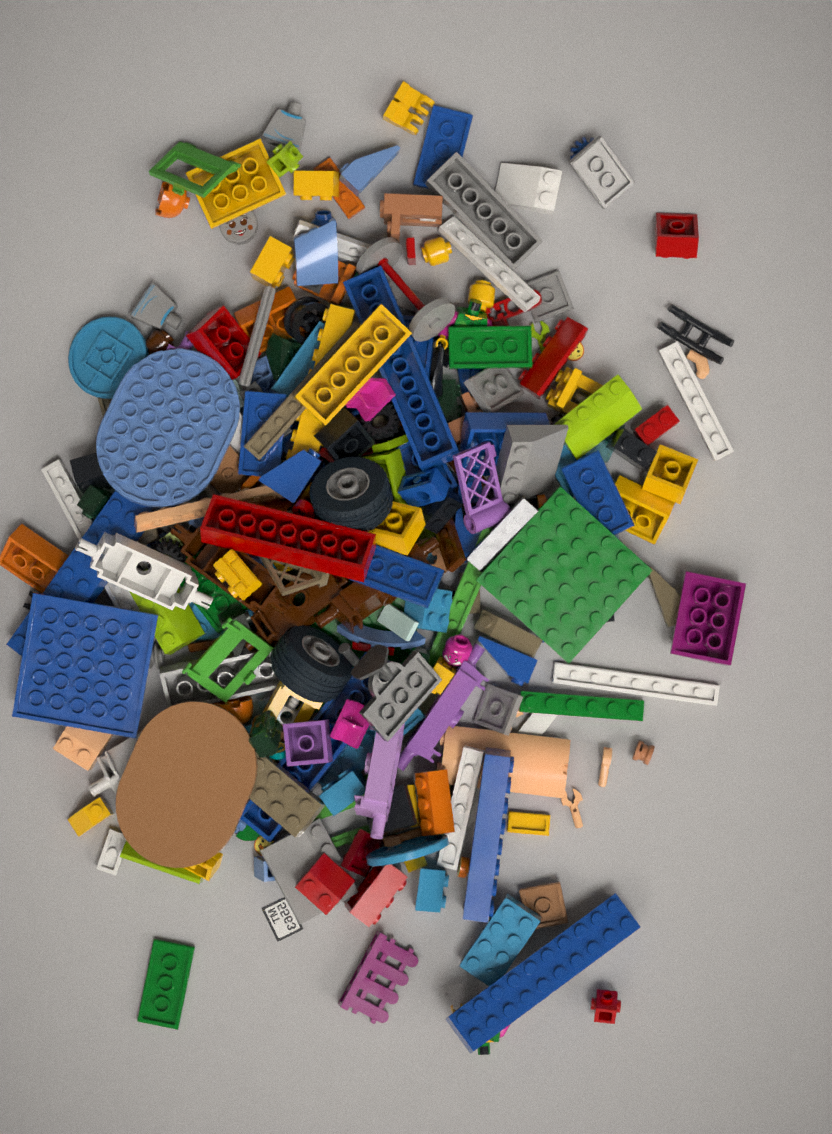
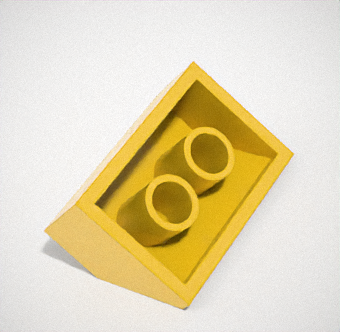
[615,475,675,545]

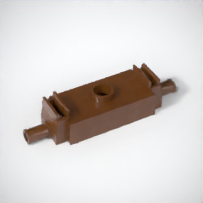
[171,523,293,617]
[315,536,440,634]
[245,572,354,651]

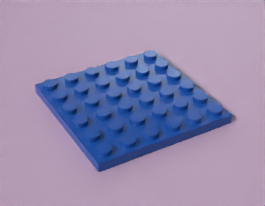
[12,592,158,738]

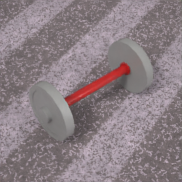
[356,237,455,342]

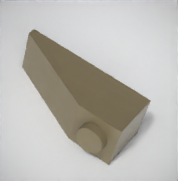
[648,567,681,628]
[474,610,543,658]

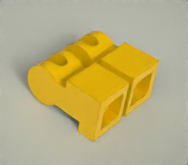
[383,81,435,135]

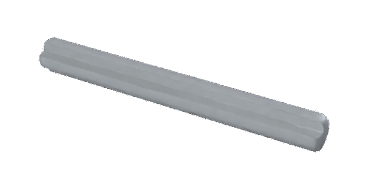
[239,286,276,387]

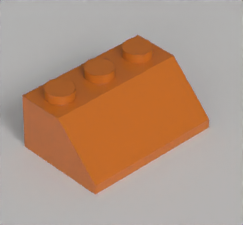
[234,286,305,353]
[0,524,69,594]
[415,769,455,836]

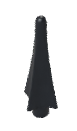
[431,346,444,401]

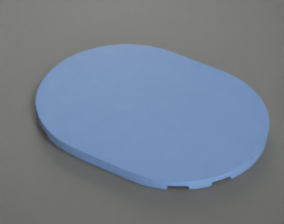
[96,348,240,507]

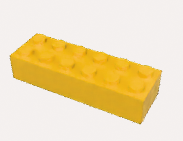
[293,304,412,426]
[299,482,426,555]

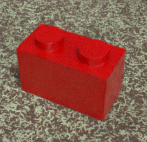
[633,405,680,446]

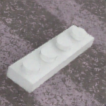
[292,220,371,263]

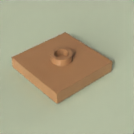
[210,445,251,494]
[519,881,568,929]

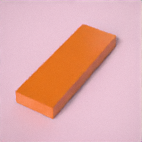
[313,157,365,220]

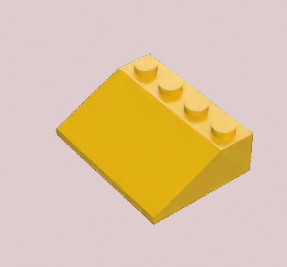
[186,138,286,229]

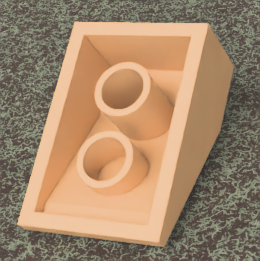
[53,726,114,771]

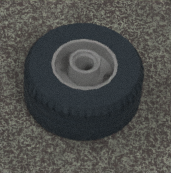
[309,457,393,532]
[270,625,352,703]

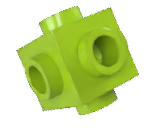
[267,141,304,178]

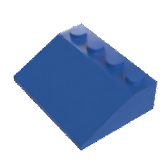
[460,412,550,476]

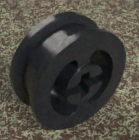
[284,296,329,345]

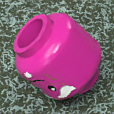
[442,635,472,666]

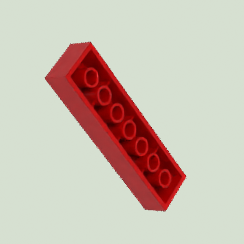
[200,494,376,582]

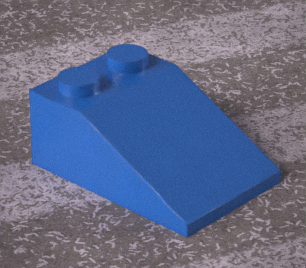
[477,636,538,686]

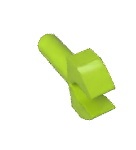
[531,321,550,353]

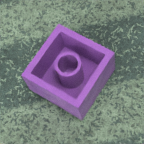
[283,719,333,766]

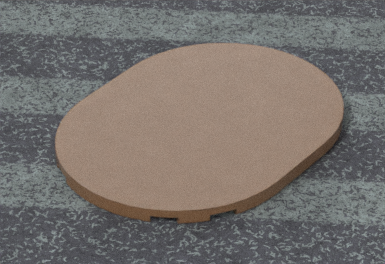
[116,702,258,868]

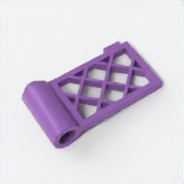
[453,441,510,534]

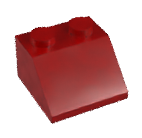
[655,213,699,259]
[295,853,355,915]

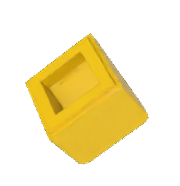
[404,856,428,873]

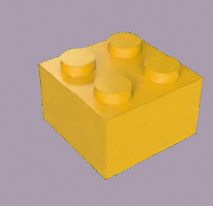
[250,236,295,288]
[642,445,698,504]

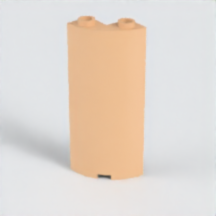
[437,726,571,798]

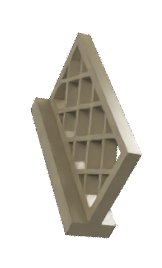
[260,509,329,596]

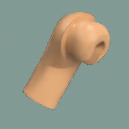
[686,349,710,379]

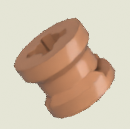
[632,740,655,765]

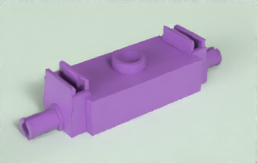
[398,643,489,771]

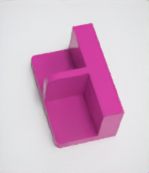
[345,378,396,421]
[330,699,369,749]

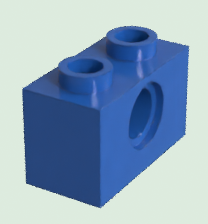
[398,468,450,507]

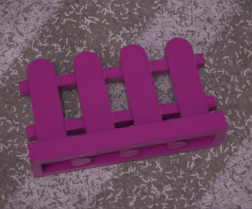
[338,930,419,1024]

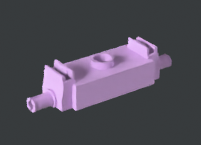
[354,723,405,839]

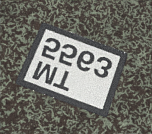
[262,897,303,942]

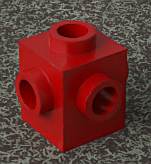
[590,989,621,1024]

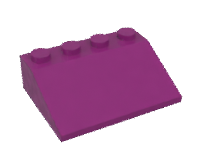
[670,571,746,666]

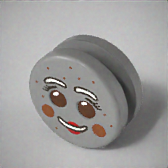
[219,211,258,245]

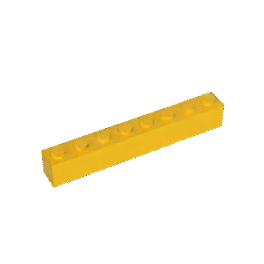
[286,304,355,460]

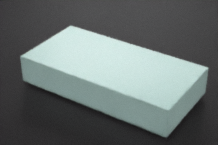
[377,604,419,641]

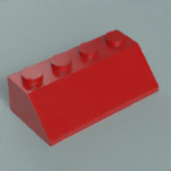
[519,317,588,400]

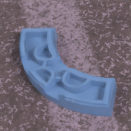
[337,624,426,649]

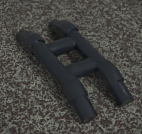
[657,304,734,365]

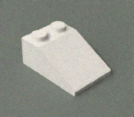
[495,163,562,215]

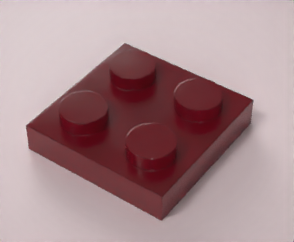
[341,829,384,877]

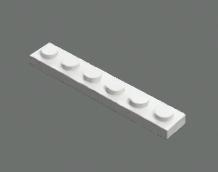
[438,216,541,312]
[659,341,734,461]
[437,745,485,870]

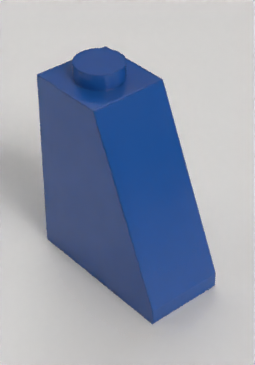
[259,448,322,503]

